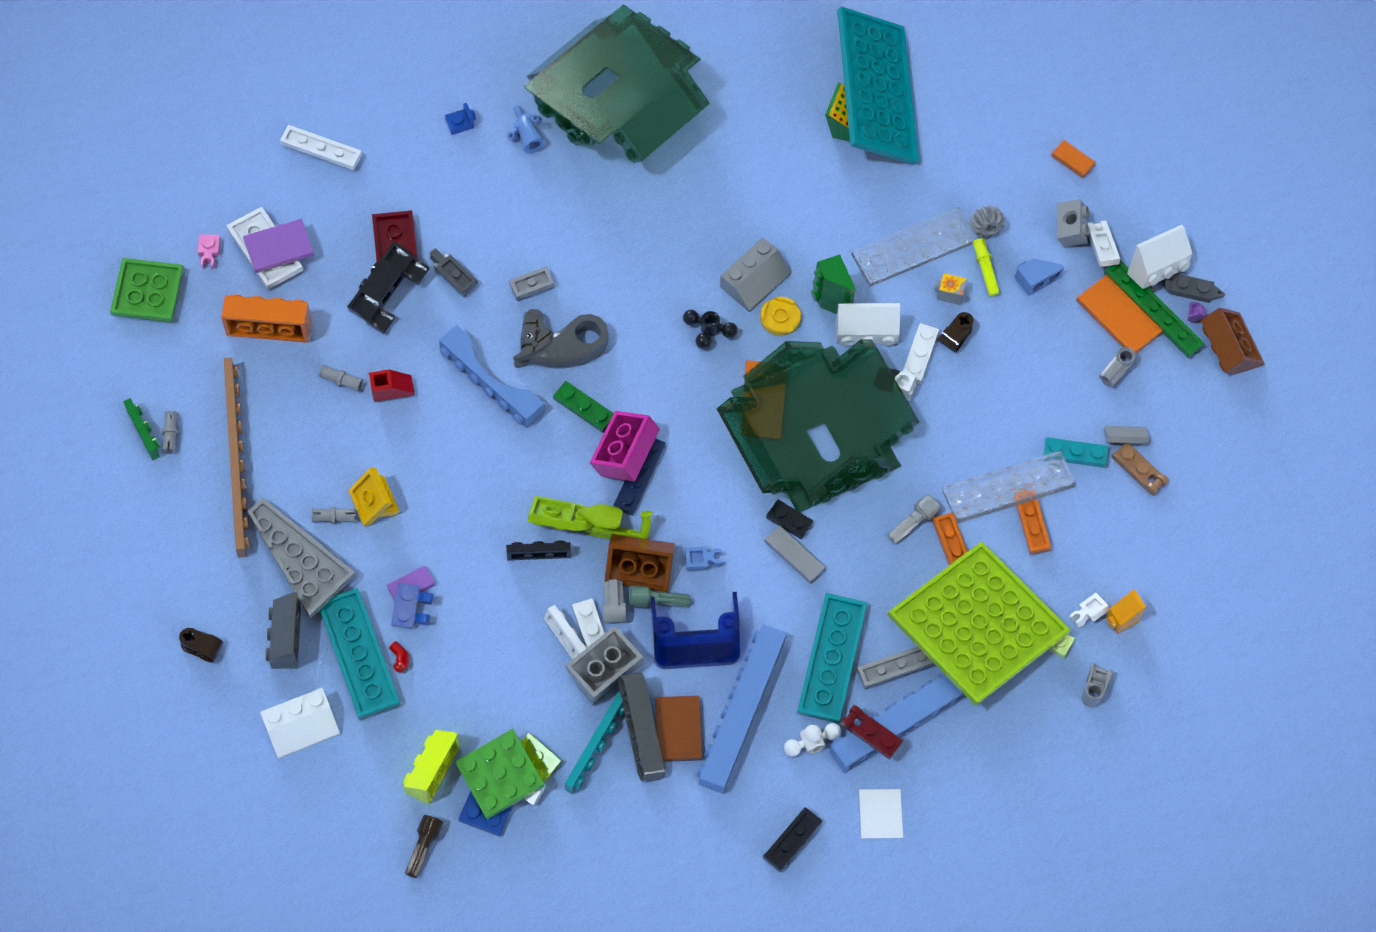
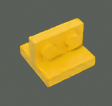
[348,467,400,526]

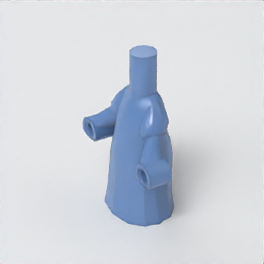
[507,105,545,153]

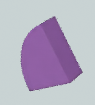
[1187,302,1206,323]

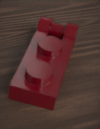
[840,705,903,760]

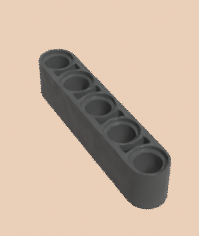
[618,672,665,781]

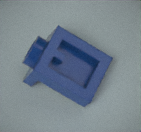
[445,103,476,135]

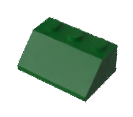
[811,254,856,314]

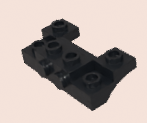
[347,242,429,334]

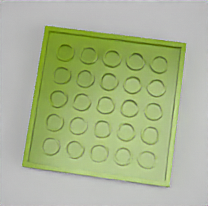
[887,541,1071,706]

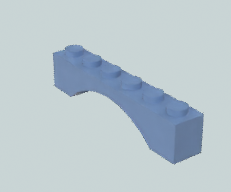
[439,325,545,428]

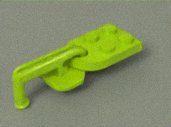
[527,495,653,539]

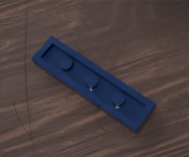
[613,439,666,516]

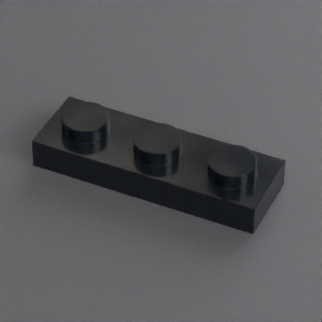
[506,540,571,561]
[763,807,822,872]

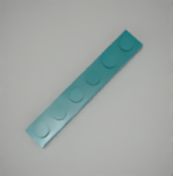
[565,690,624,794]

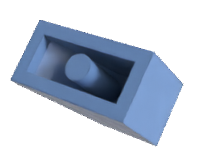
[1015,259,1064,296]

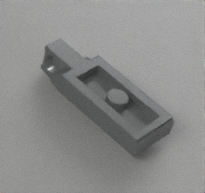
[429,248,478,296]

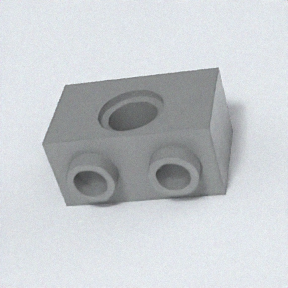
[1057,199,1090,248]

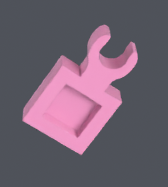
[198,235,221,269]

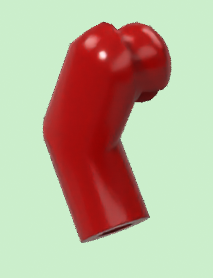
[389,641,410,673]

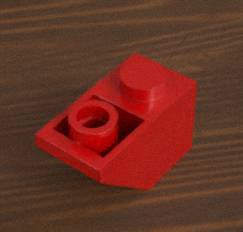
[369,369,415,402]

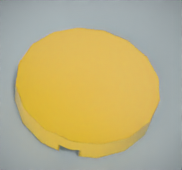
[760,297,801,336]

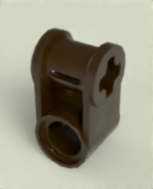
[938,312,974,353]
[179,628,223,663]

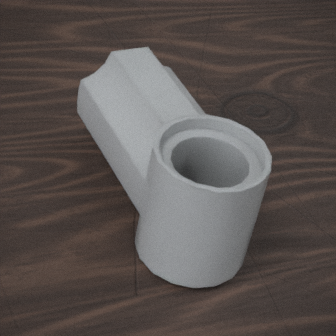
[1099,347,1135,387]
[604,579,626,623]

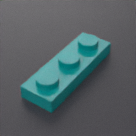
[1043,437,1108,468]

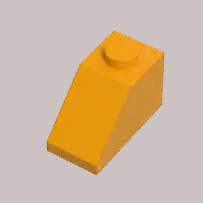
[1106,589,1146,634]

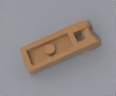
[1111,443,1169,495]

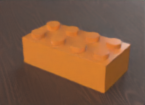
[221,294,312,343]

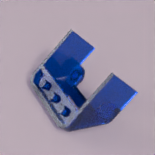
[650,592,740,669]

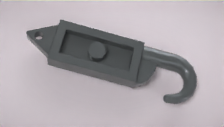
[1148,274,1225,303]

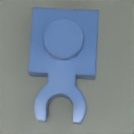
[685,546,723,570]

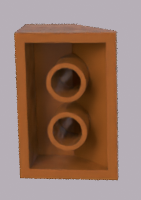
[1200,307,1265,375]
[604,534,675,592]

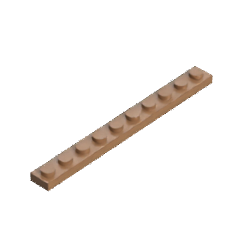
[224,357,250,558]

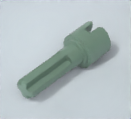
[629,585,690,608]

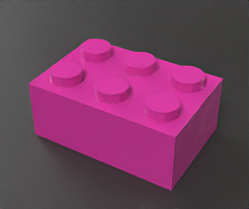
[590,411,660,482]

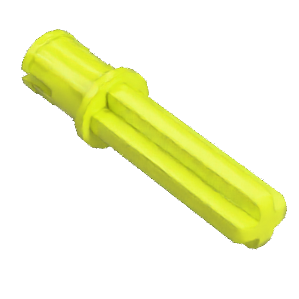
[973,238,999,297]

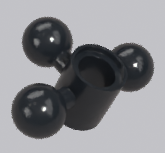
[683,309,738,349]

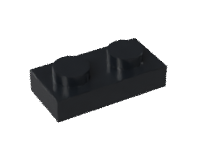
[766,499,813,540]

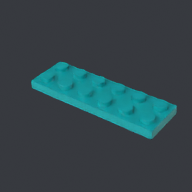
[320,588,400,720]
[797,593,867,724]

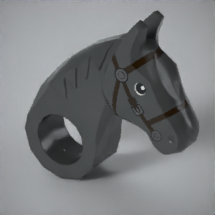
[513,309,608,368]

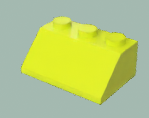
[403,730,460,805]

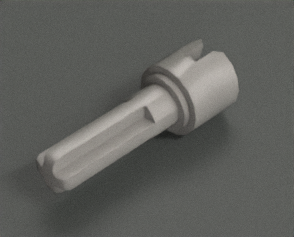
[888,494,941,544]

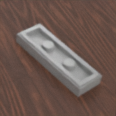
[764,525,825,584]

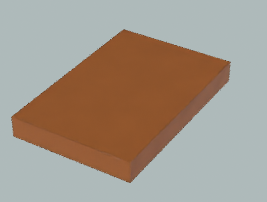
[656,696,702,762]

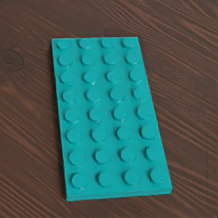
[837,6,919,165]

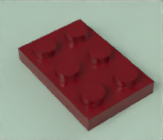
[372,210,418,263]

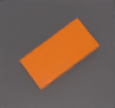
[1051,140,1095,178]

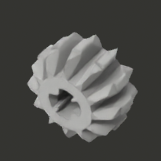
[970,204,1005,238]

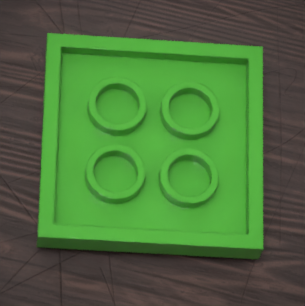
[110,258,184,323]
[455,728,545,820]

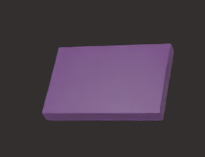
[243,218,314,274]

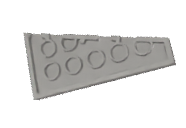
[248,498,355,619]

